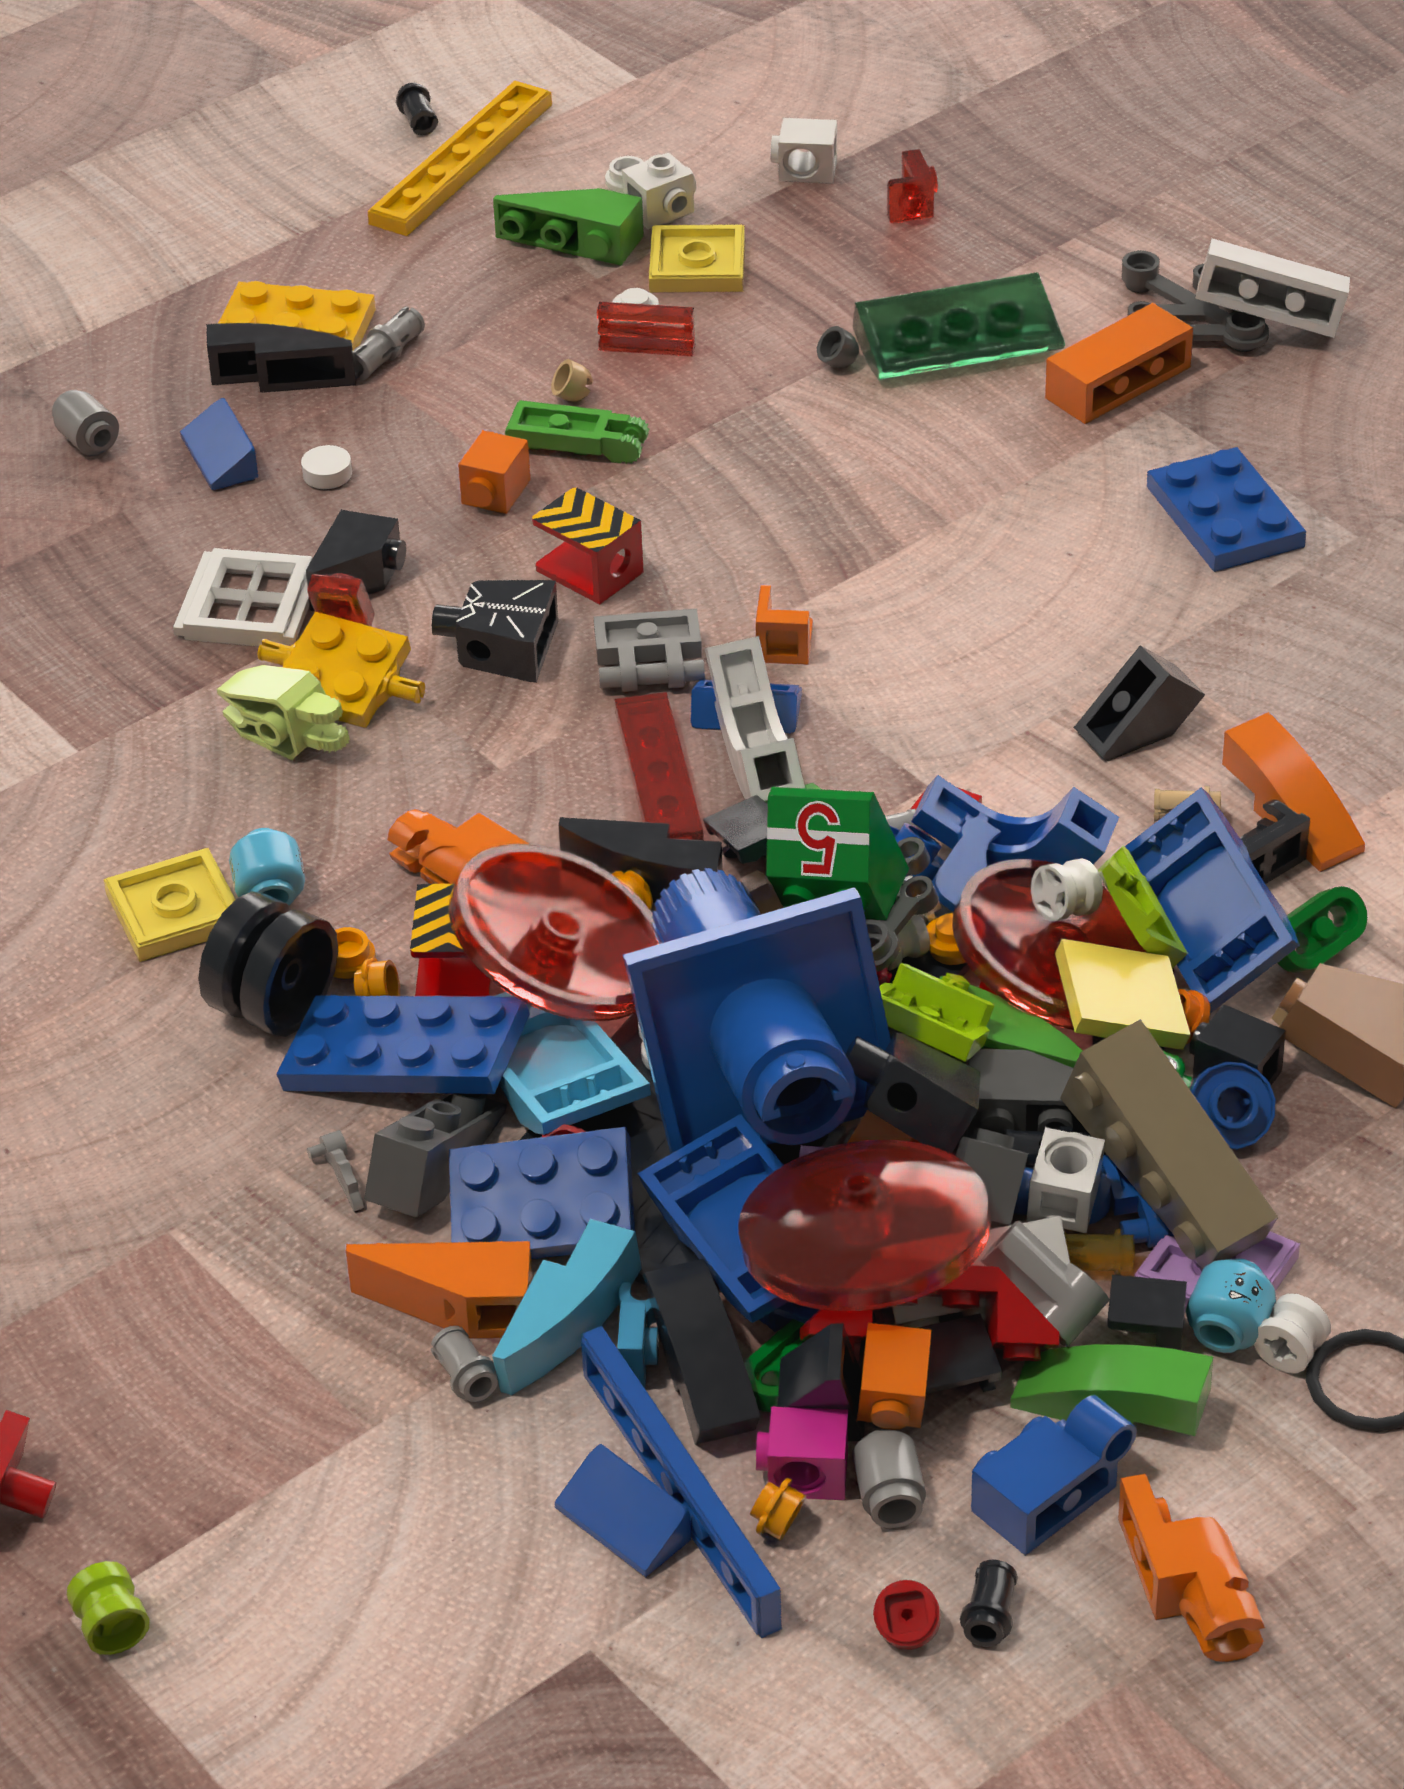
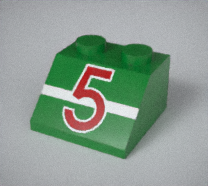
[766,787,909,920]

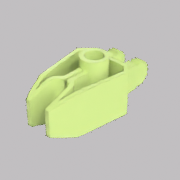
[217,665,350,760]

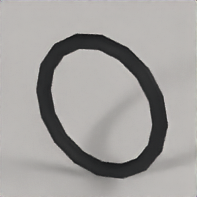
[1306,1329,1404,1432]

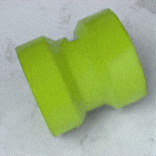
[66,1561,150,1655]

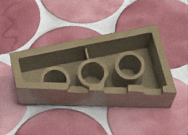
[1060,1019,1278,1269]

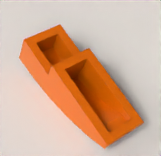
[1222,712,1365,872]

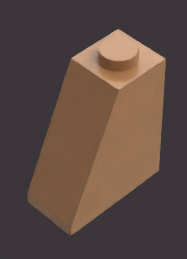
[1278,963,1404,1108]

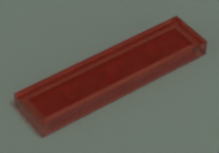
[615,692,704,841]

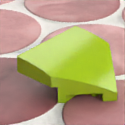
[1098,845,1188,969]
[880,963,995,1062]

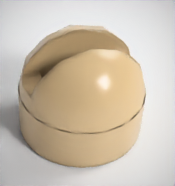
[551,359,593,402]

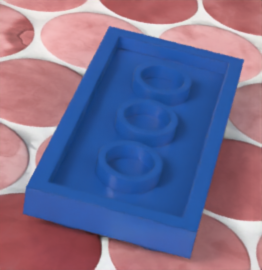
[276,995,530,1094]

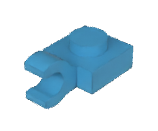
[617,1282,659,1388]

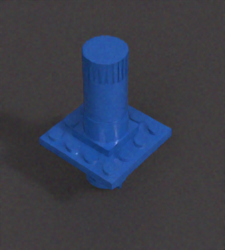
[623,868,891,1154]

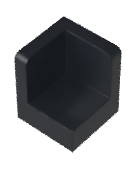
[1107,1275,1187,1350]

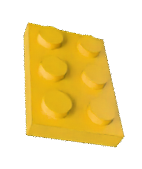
[218,281,376,350]

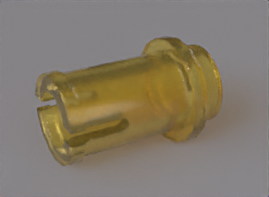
[1064,1228,1135,1275]

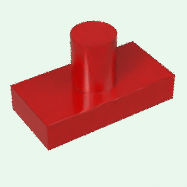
[0,1410,57,1518]

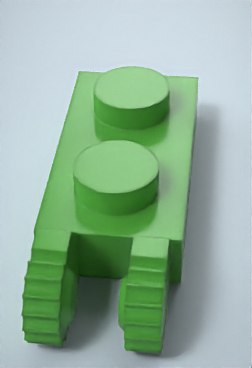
[505,400,650,464]

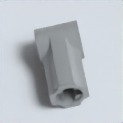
[980,1221,1110,1347]

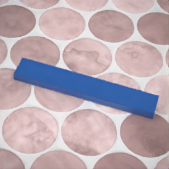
[581,1326,782,1638]

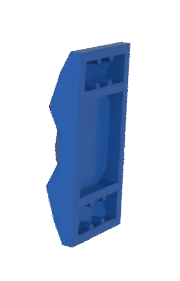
[1125,787,1300,1013]
[638,1114,859,1323]

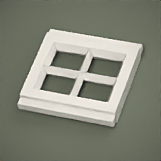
[173,548,312,646]

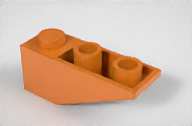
[346,1241,533,1339]

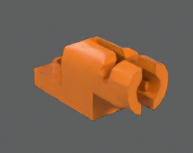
[387,809,560,913]
[1118,1473,1265,1662]

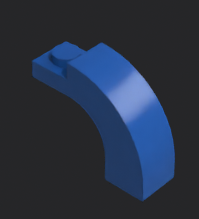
[911,775,1119,889]

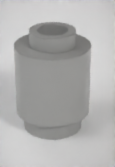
[52,390,119,456]
[852,1429,926,1528]

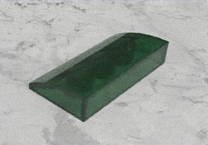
[853,272,1065,380]

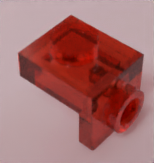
[887,149,938,223]
[307,574,375,626]

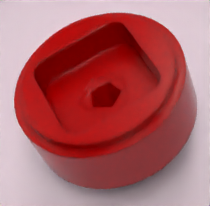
[873,1580,941,1650]

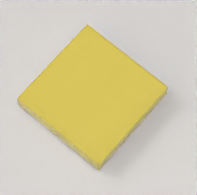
[649,225,745,292]
[104,848,235,962]
[1055,939,1190,1049]

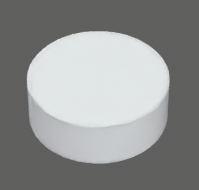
[301,445,352,489]

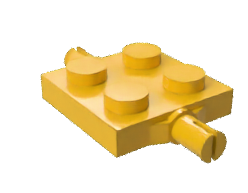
[257,611,425,728]

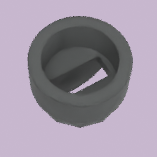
[817,326,859,368]

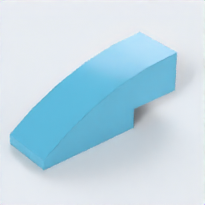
[492,1219,642,1395]

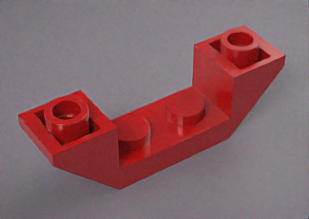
[800,1261,1059,1361]

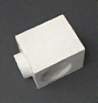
[771,118,837,184]
[1027,1127,1105,1233]

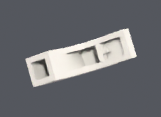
[705,636,805,801]

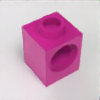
[756,1406,848,1500]

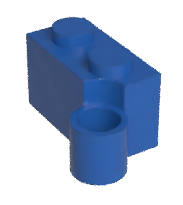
[971,1395,1137,1556]

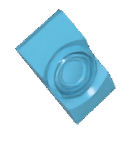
[495,975,651,1135]

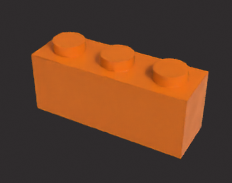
[1045,303,1193,424]

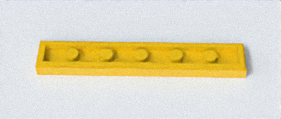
[367,80,552,237]

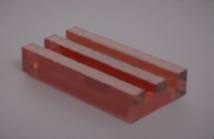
[597,302,695,356]

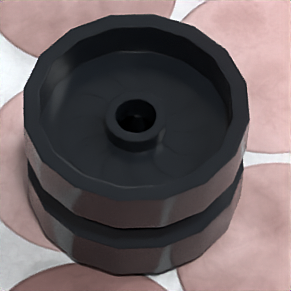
[198,891,339,1037]

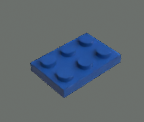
[1147,447,1306,572]
[449,1127,635,1259]

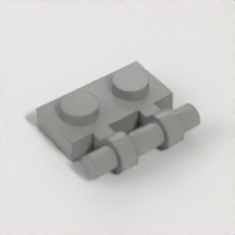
[593,608,705,692]

